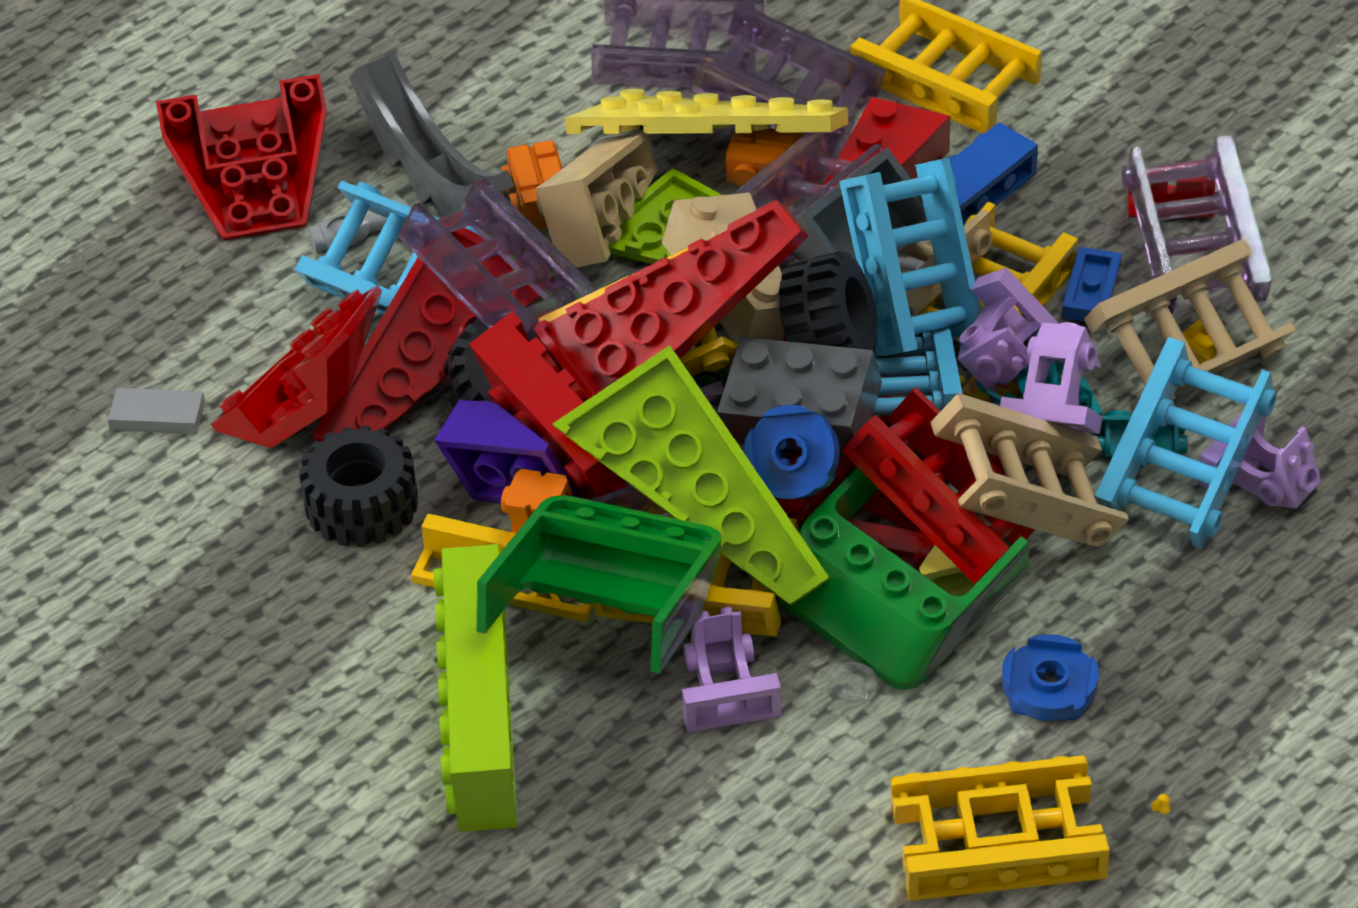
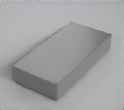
[108,388,205,434]

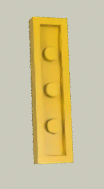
[411,514,593,622]

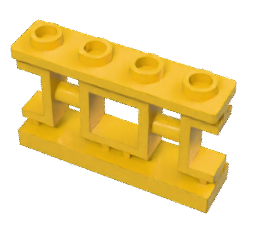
[890,755,1110,901]

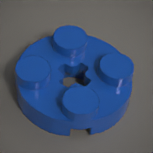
[744,405,839,500]
[1002,634,1099,721]

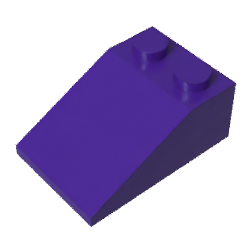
[434,400,581,504]

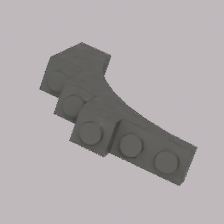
[349,52,514,227]

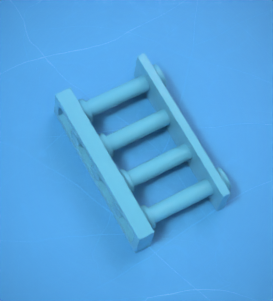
[839,158,982,357]
[295,180,490,315]
[872,326,962,417]
[1095,337,1277,549]

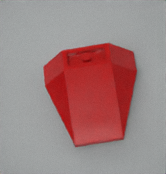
[156,74,327,241]
[210,285,382,448]

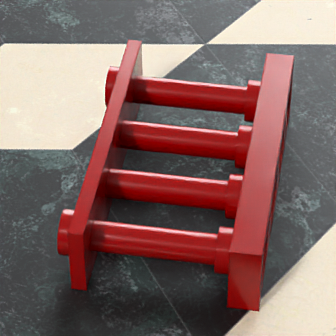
[842,387,1036,584]

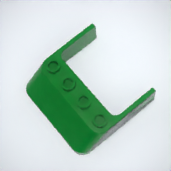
[775,467,1030,690]
[476,495,721,674]

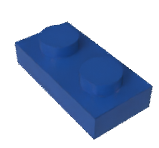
[1062,247,1122,322]

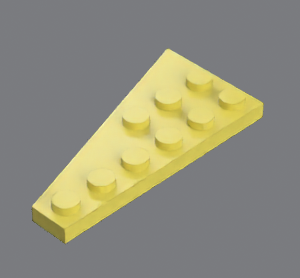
[565,89,848,134]

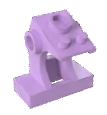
[958,268,1059,389]
[1000,322,1103,434]
[1198,411,1321,508]
[682,607,781,732]

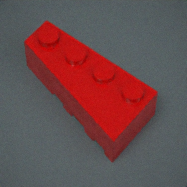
[812,97,950,204]
[469,311,623,498]

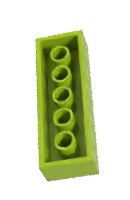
[434,544,518,832]

